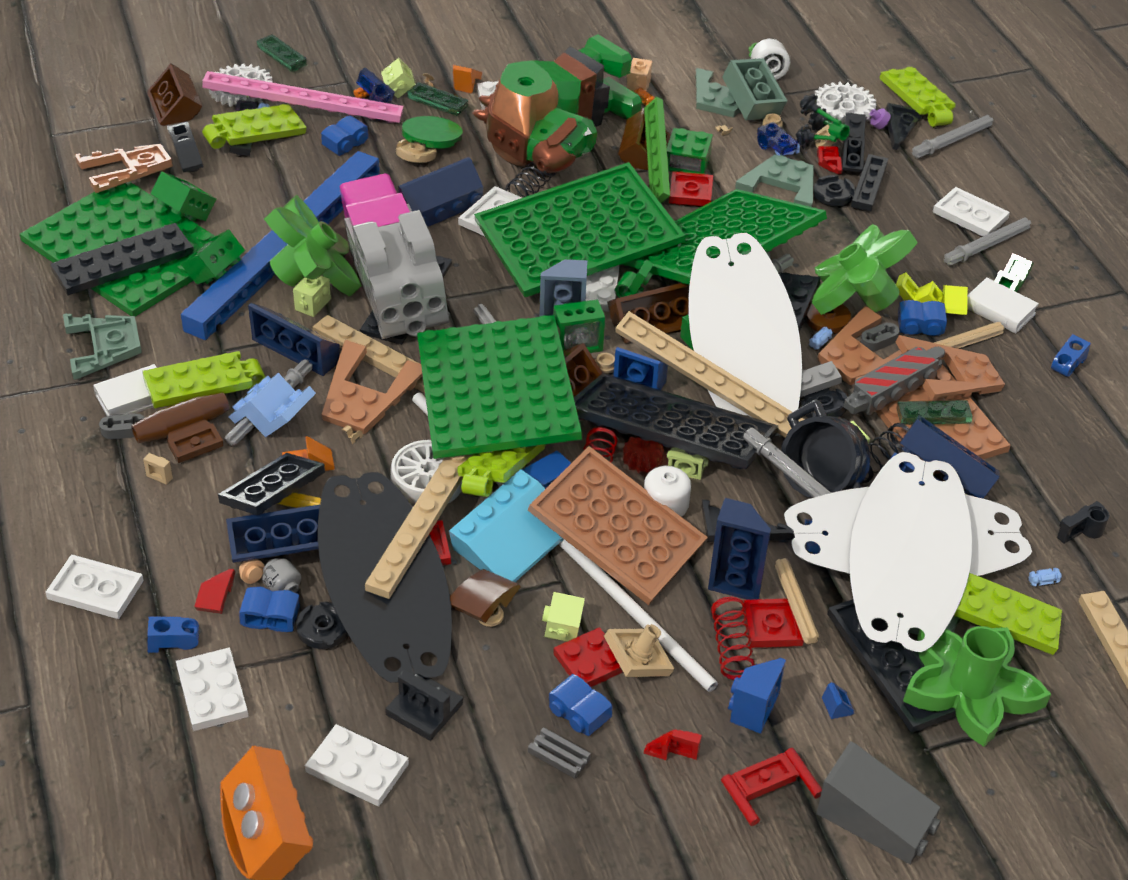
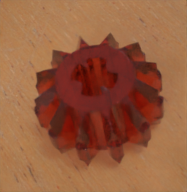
[623,436,664,474]

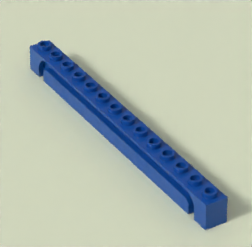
[181,151,380,341]

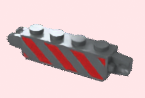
[843,346,945,415]

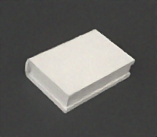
[967,278,1039,334]
[93,364,157,416]

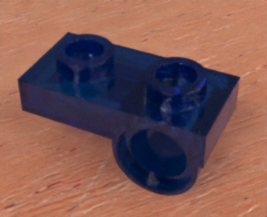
[356,67,395,104]
[757,122,798,155]

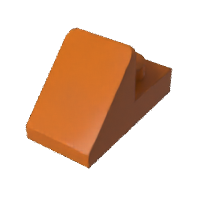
[453,65,482,93]
[282,436,335,471]

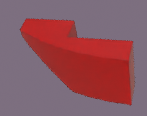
[817,146,842,174]
[194,569,236,614]
[644,730,702,760]

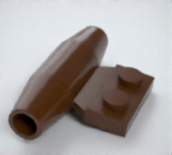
[131,392,230,463]

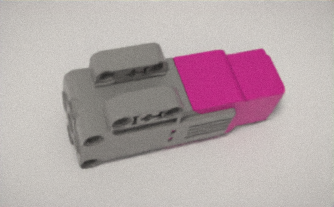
[340,174,449,339]

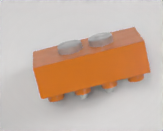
[220,745,313,880]

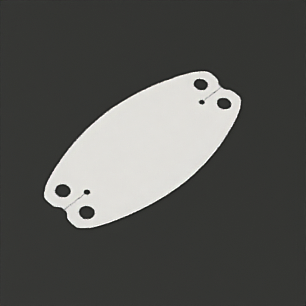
[689,233,802,436]
[850,452,972,652]
[784,487,1032,576]

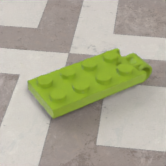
[880,67,956,127]
[202,104,307,149]
[142,351,265,409]
[457,444,545,497]
[954,573,1062,655]

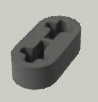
[860,323,899,352]
[99,413,145,439]

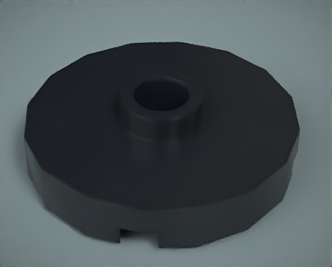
[813,175,855,206]
[801,388,847,418]
[296,602,348,649]

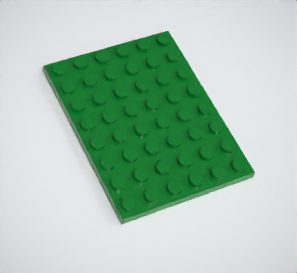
[474,162,685,298]
[19,181,223,317]
[623,189,827,285]
[417,315,582,459]

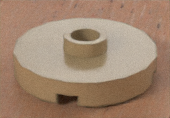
[396,139,437,162]

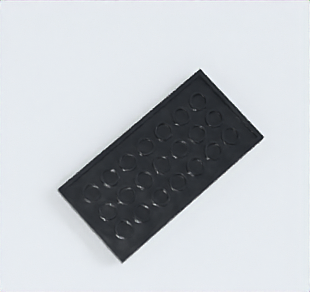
[574,373,778,469]

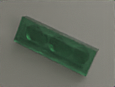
[257,34,307,72]
[408,82,468,116]
[896,400,973,425]

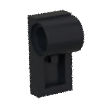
[1057,501,1110,544]

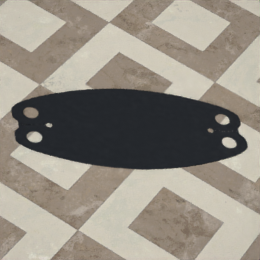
[318,472,452,683]

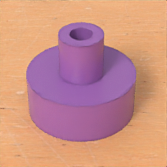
[869,108,891,129]

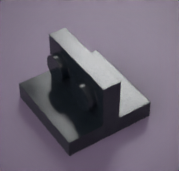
[385,670,463,741]

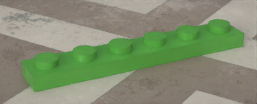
[644,97,670,203]

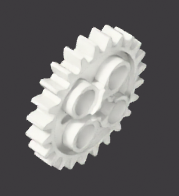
[209,64,273,107]
[815,82,876,123]

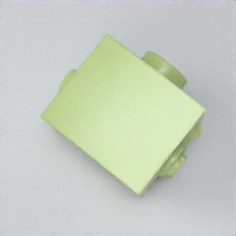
[381,58,416,98]
[293,276,331,317]
[667,447,709,480]
[542,592,585,641]

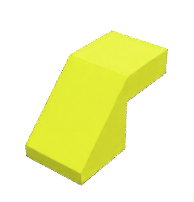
[896,272,944,303]
[942,285,968,315]

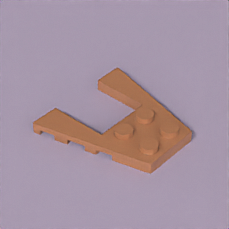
[75,144,173,193]
[818,306,902,385]
[895,335,1005,402]
[322,339,423,434]

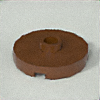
[806,304,851,334]

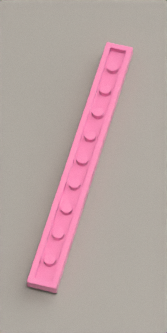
[202,71,403,123]

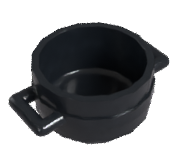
[781,400,871,498]

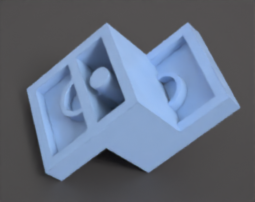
[229,373,316,437]

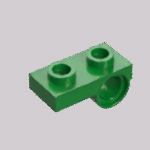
[615,260,654,298]

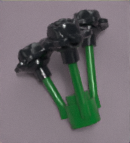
[796,93,850,149]

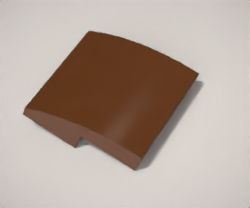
[450,569,521,623]

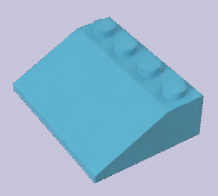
[449,469,563,582]

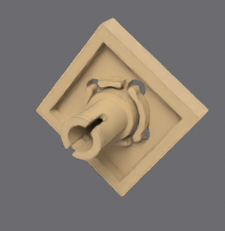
[604,624,674,677]

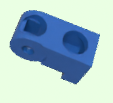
[1051,334,1091,377]
[148,617,199,653]

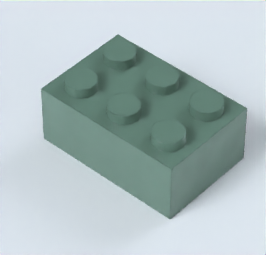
[722,58,787,120]

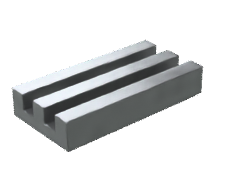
[528,727,591,779]

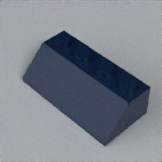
[398,157,483,227]
[248,303,340,376]
[900,415,1000,499]
[708,498,771,600]
[226,504,320,563]

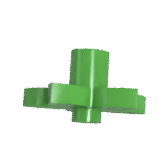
[264,195,361,296]
[812,224,918,315]
[903,626,1051,747]

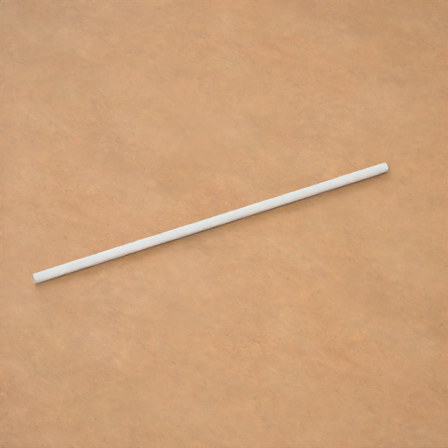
[412,393,718,692]

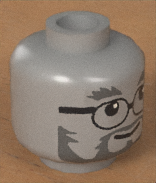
[262,559,301,593]

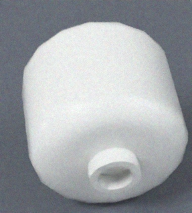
[751,39,790,80]
[644,466,691,517]

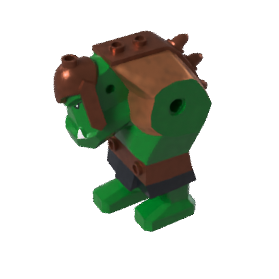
[473,34,642,173]

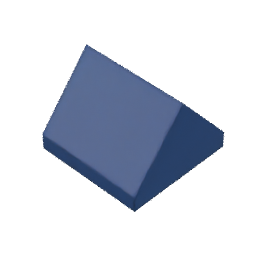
[822,682,854,719]

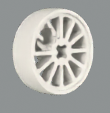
[391,440,462,506]

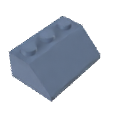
[540,259,587,316]

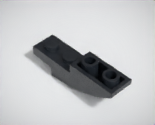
[842,113,866,172]
[167,121,204,173]

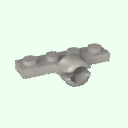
[800,361,842,397]

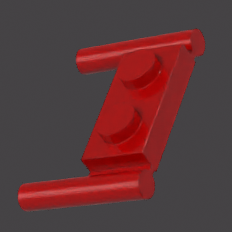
[721,748,822,826]

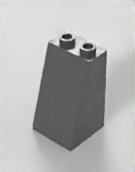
[817,741,941,865]

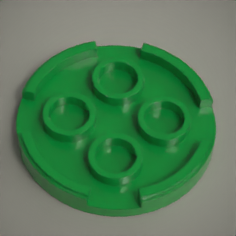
[402,116,463,148]

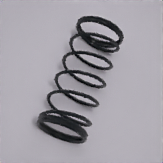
[505,161,558,197]
[863,423,909,483]

